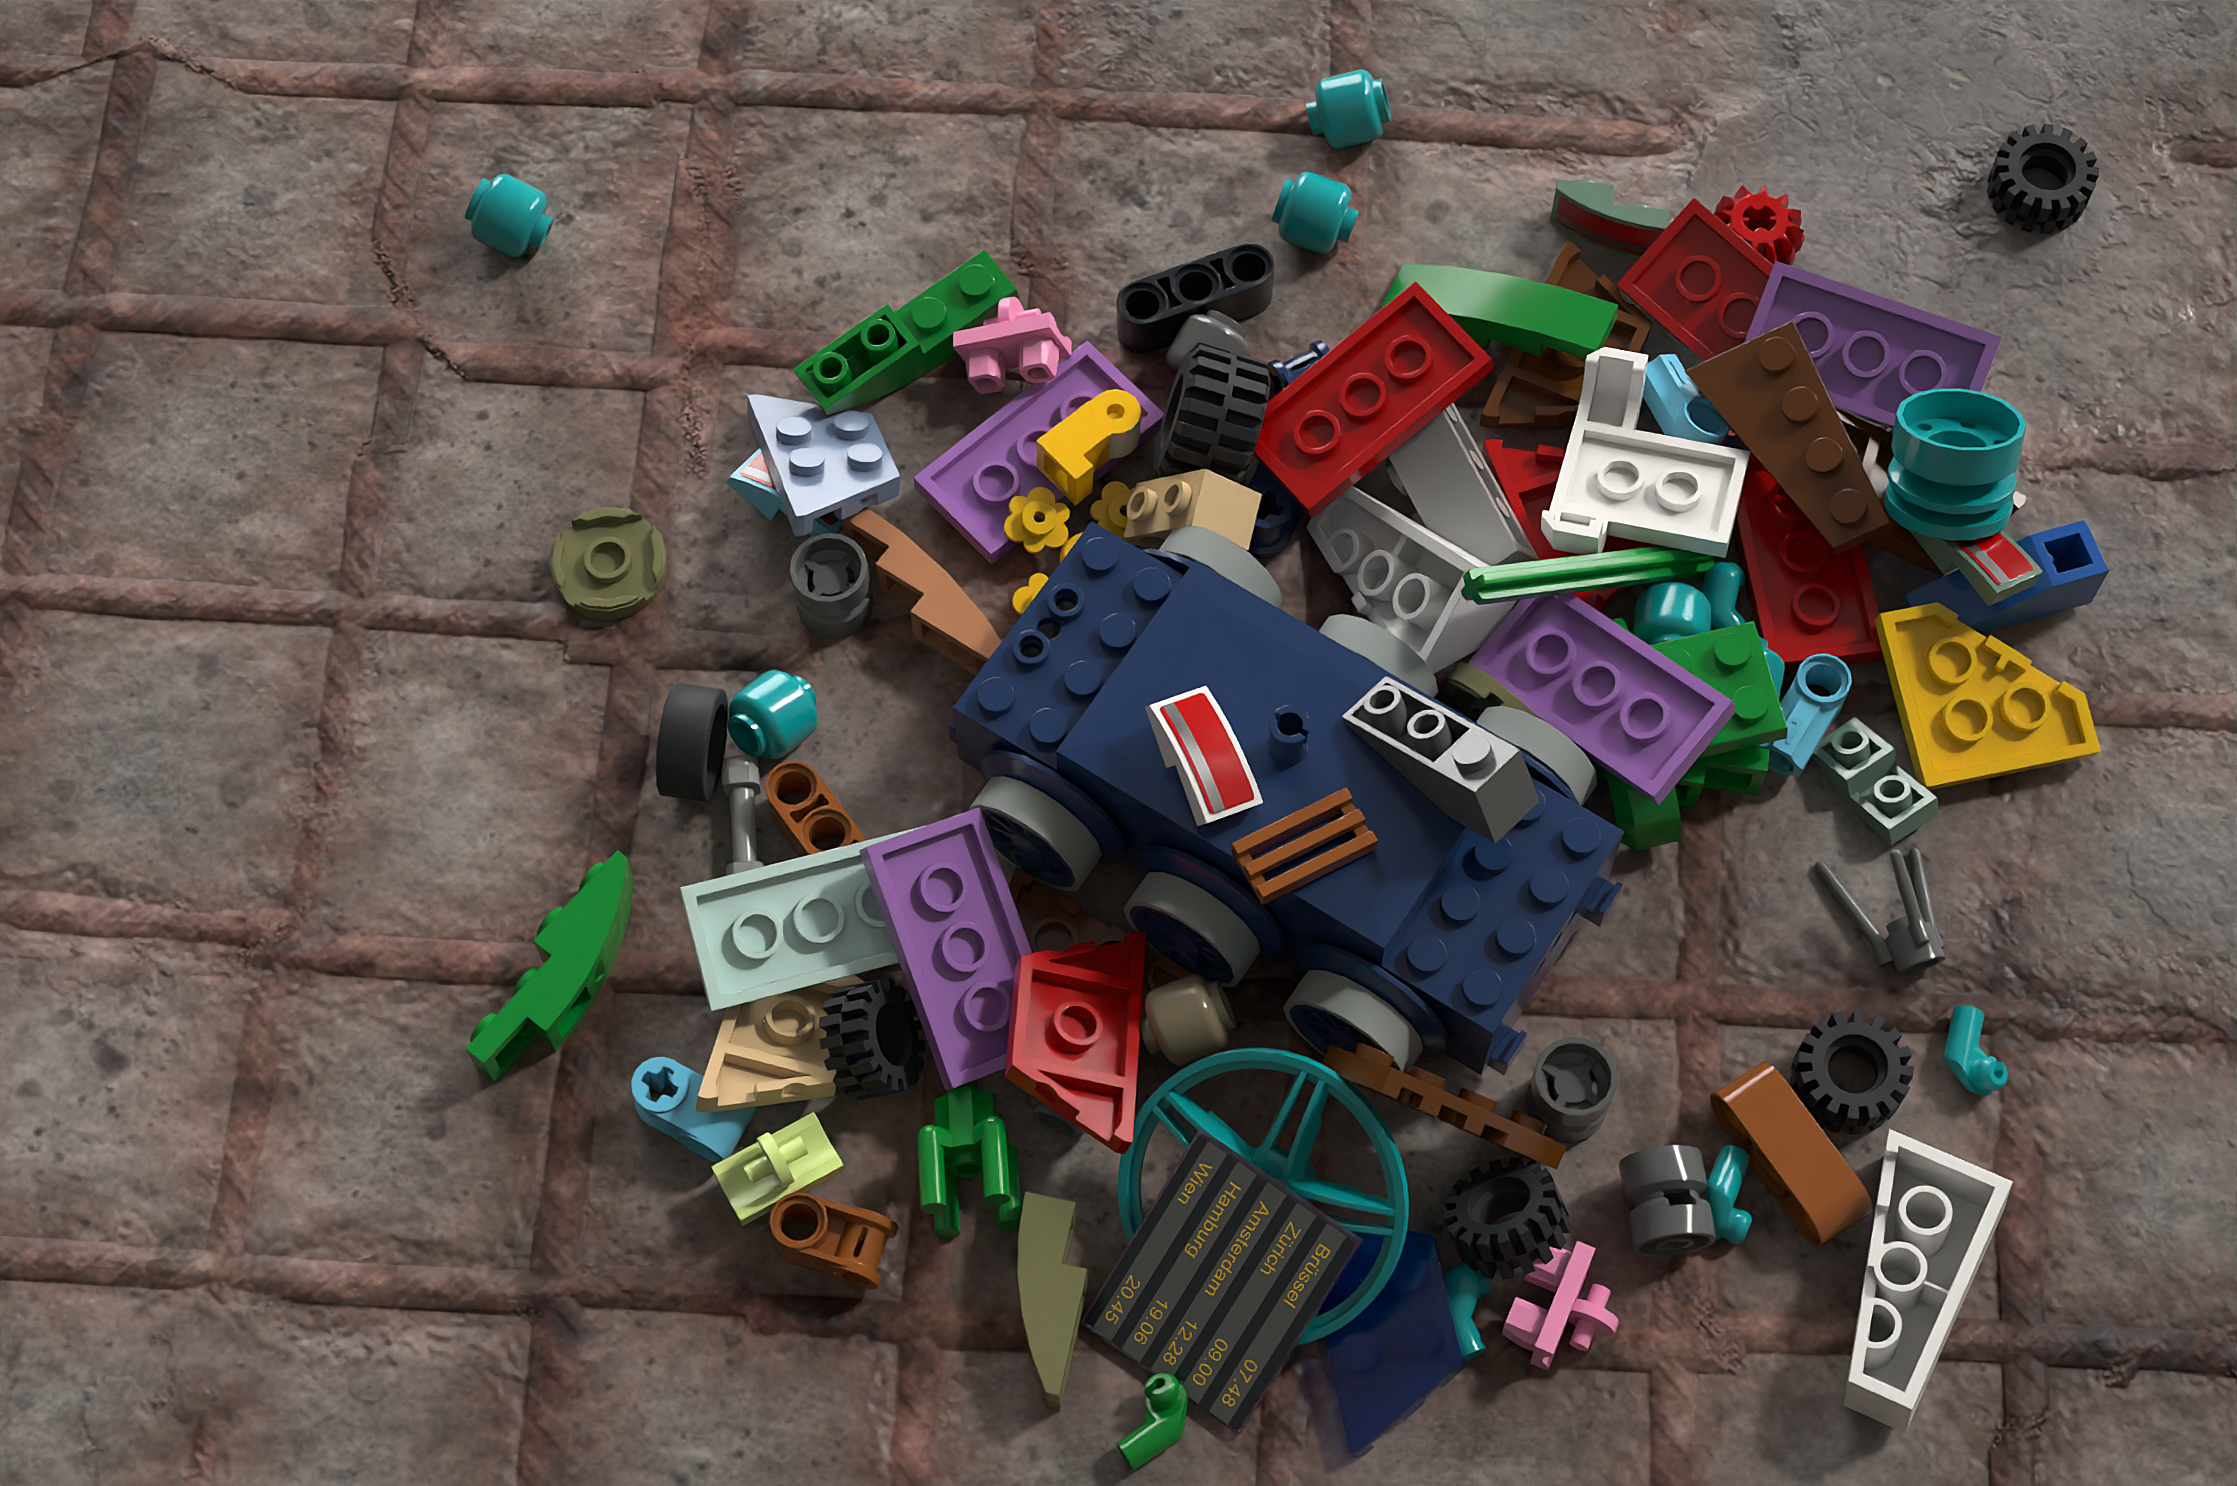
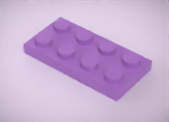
[1744,261,2002,429]
[913,341,1164,565]
[1467,593,1737,806]
[859,807,1032,1090]

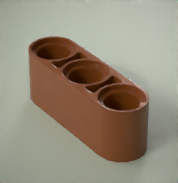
[765,761,867,857]
[1710,1061,1873,1247]

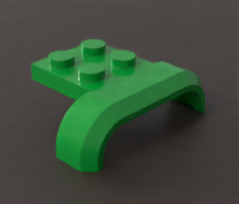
[1602,617,1788,851]

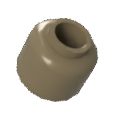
[1140,973,1237,1066]

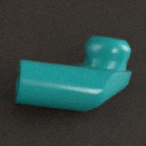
[1701,562,1747,630]
[1944,1005,2008,1096]
[1706,1145,1752,1244]
[1434,1264,1490,1364]

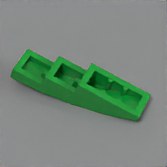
[1381,263,1618,360]

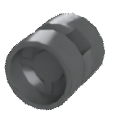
[789,533,873,639]
[1526,1037,1617,1143]
[1618,1145,1716,1257]

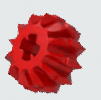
[1713,184,1805,266]

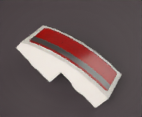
[1145,686,1263,826]

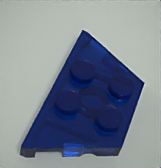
[1317,1212,1467,1458]

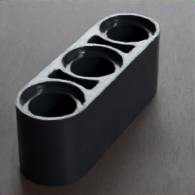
[1116,243,1275,354]

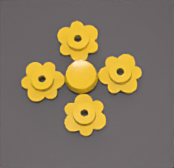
[1003,481,1138,615]

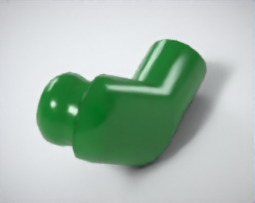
[1116,1372,1188,1471]

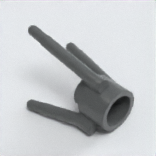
[1815,848,1946,976]

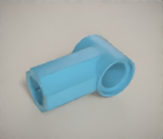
[1642,354,1730,446]
[1754,654,1852,778]

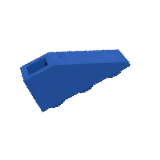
[1903,520,2109,634]

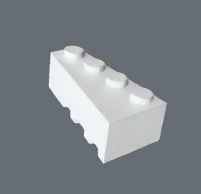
[1844,1129,2013,1433]

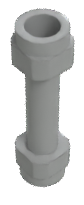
[722,755,764,876]

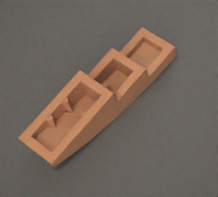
[842,507,1002,676]

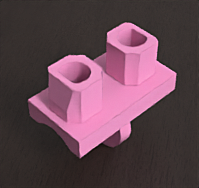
[953,297,1072,395]
[1502,1241,1619,1371]

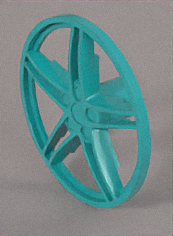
[1117,1048,1409,1346]

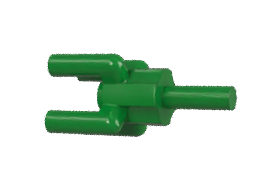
[917,1079,1022,1239]

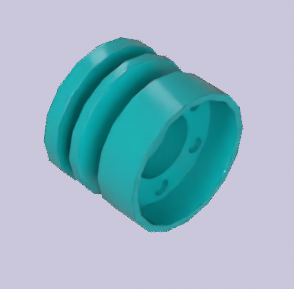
[1884,388,2026,540]

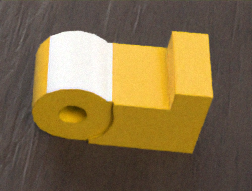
[1036,389,1141,506]

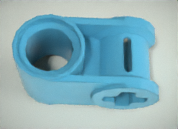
[631,1057,757,1163]

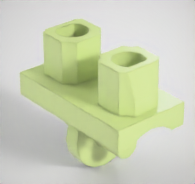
[712,1112,845,1226]

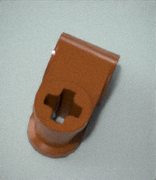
[769,1192,899,1290]

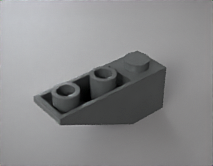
[1342,676,1540,844]

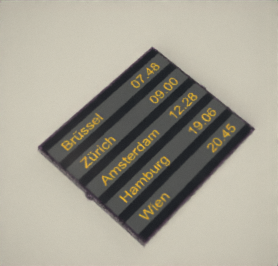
[1079,1129,1363,1436]

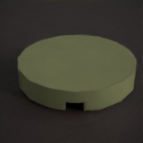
[549,507,669,620]
[1445,662,1538,722]

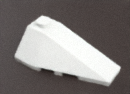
[1306,486,1517,674]

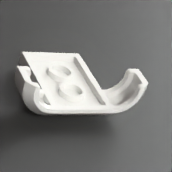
[1541,347,1750,558]

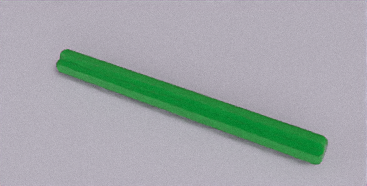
[1461,546,1717,605]

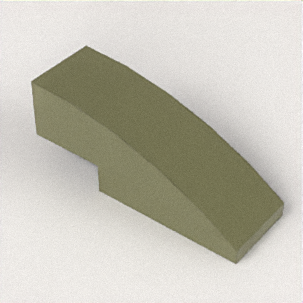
[1017,1192,1088,1411]

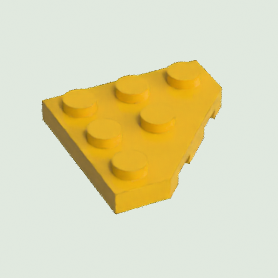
[1874,602,2101,790]

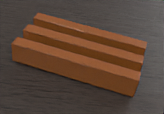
[1231,787,1378,905]

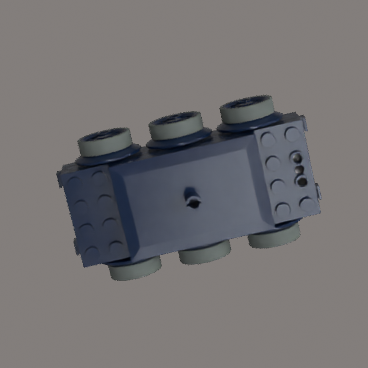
[949,521,1624,1076]

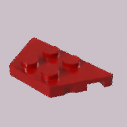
[1481,439,1653,613]
[1005,931,1146,1155]

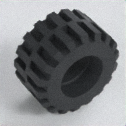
[1153,342,1270,485]

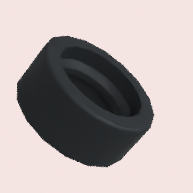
[655,683,728,802]

